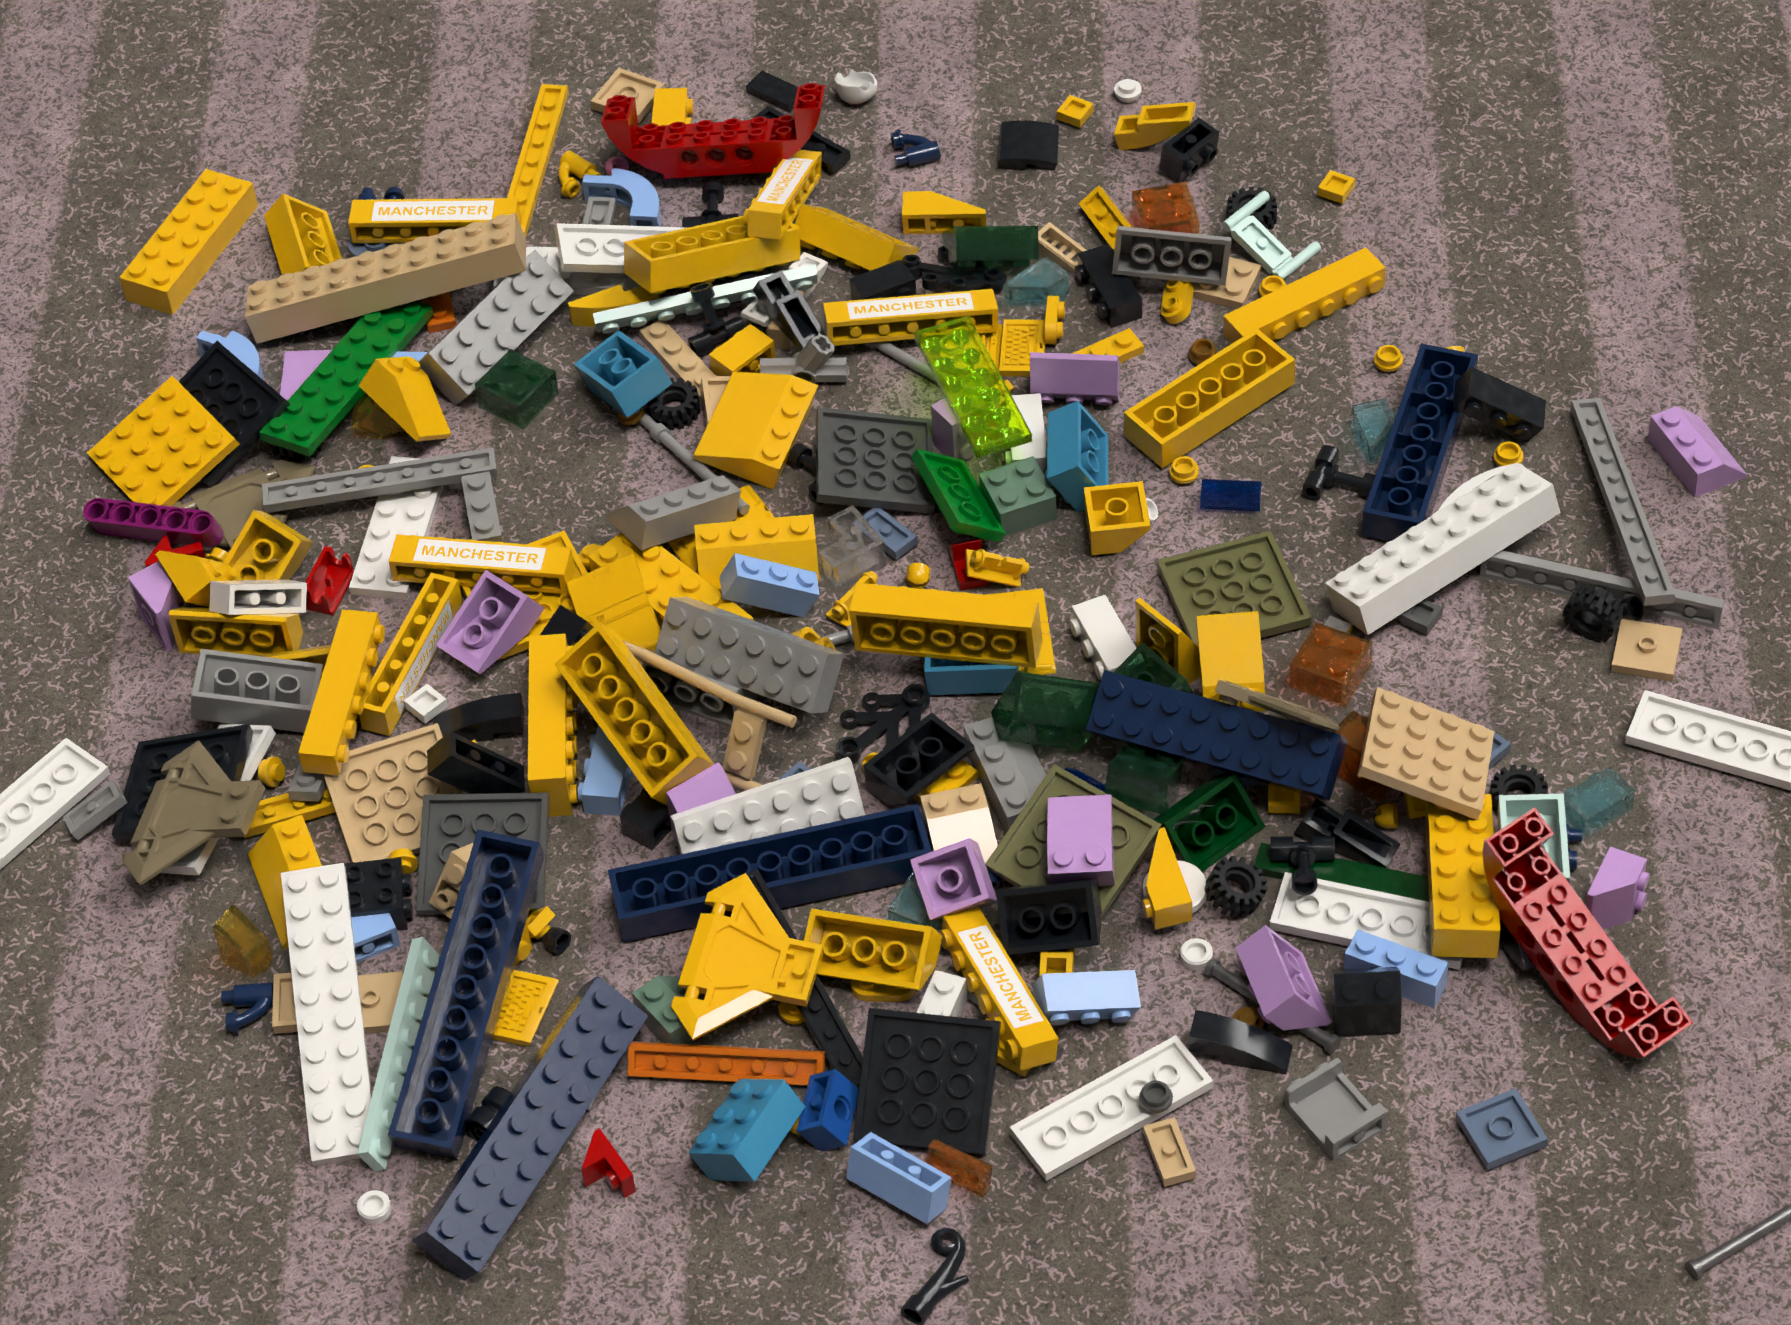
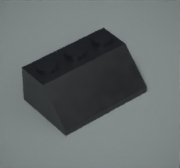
[863,712,975,805]
[996,878,1102,955]

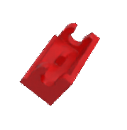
[305,546,355,616]

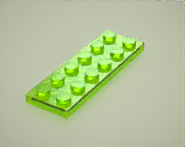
[914,315,1032,459]

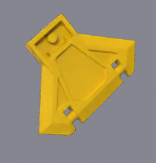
[671,873,824,1041]

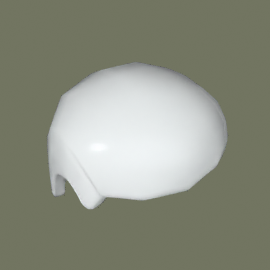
[834,70,878,104]

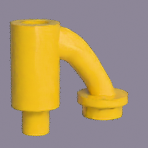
[558,150,601,198]

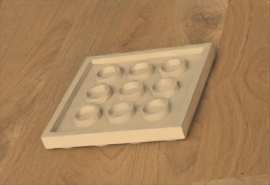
[1357,687,1495,820]
[323,723,462,863]

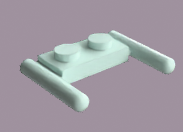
[1222,191,1321,280]

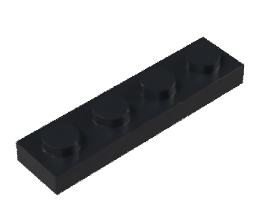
[752,106,851,174]

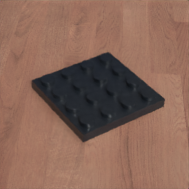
[179,341,291,488]
[112,724,254,842]
[853,1008,1001,1155]

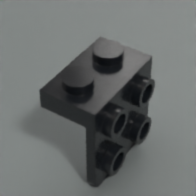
[345,857,413,931]

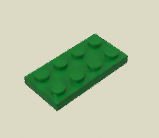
[911,448,1006,542]

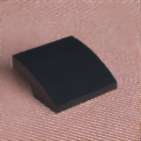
[998,120,1059,170]

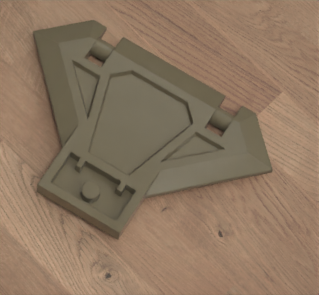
[171,460,316,550]
[1215,678,1340,731]
[122,740,265,886]

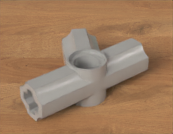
[760,334,848,384]

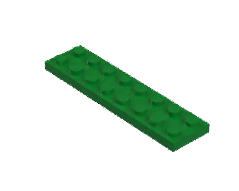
[260,301,434,457]

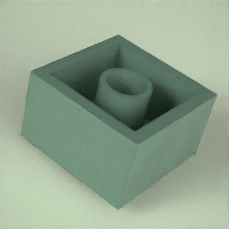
[979,456,1057,536]

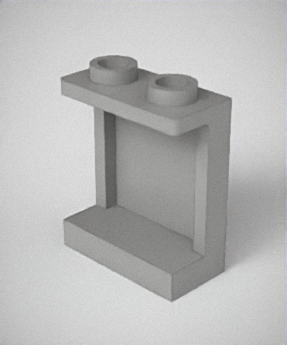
[1285,1058,1388,1161]

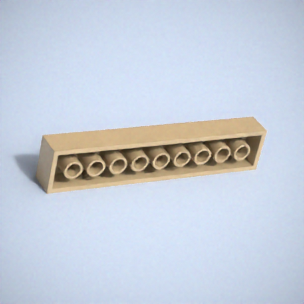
[245,213,526,344]

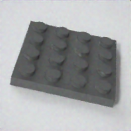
[816,407,936,514]
[416,793,550,916]

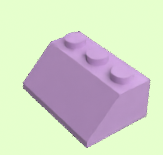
[1030,352,1121,405]
[1648,406,1747,498]
[1235,925,1332,1031]

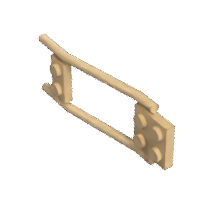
[577,641,797,791]

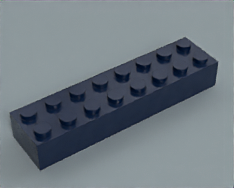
[1362,344,1478,541]
[1086,670,1348,801]

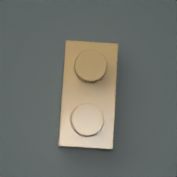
[1143,1117,1196,1187]

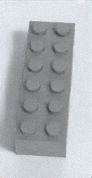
[418,250,574,406]
[655,597,844,714]

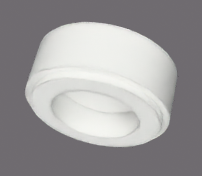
[1180,938,1213,971]
[357,1190,391,1224]

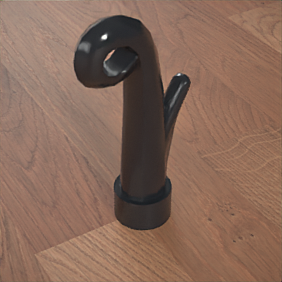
[901,1228,969,1325]

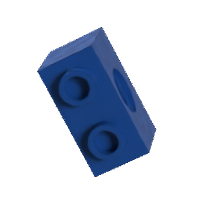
[796,1069,859,1151]

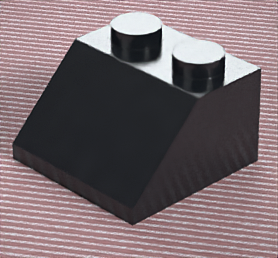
[1331,966,1402,1036]

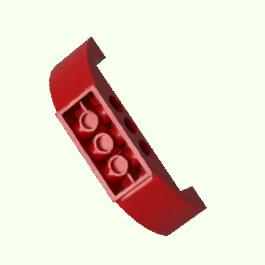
[601,83,826,179]
[1483,807,1693,1059]

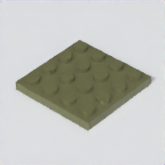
[1157,531,1311,646]
[985,764,1162,919]

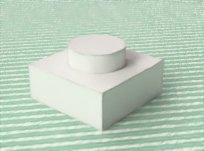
[404,684,448,724]

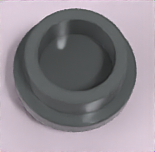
[1139,1080,1173,1113]

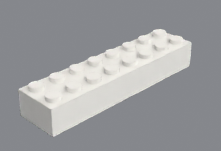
[1325,462,1560,635]

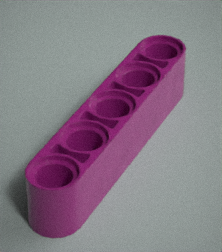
[83,498,224,548]

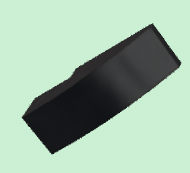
[753,270,826,351]
[433,693,524,742]
[1295,798,1401,868]
[1189,1010,1293,1075]

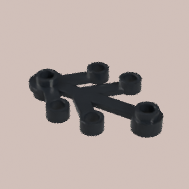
[902,246,1007,293]
[836,684,930,764]

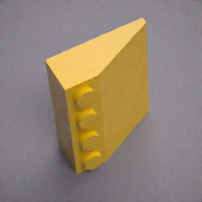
[692,372,818,489]

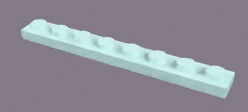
[593,264,818,334]
[357,937,440,1171]

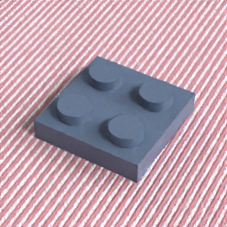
[1456,1088,1548,1170]

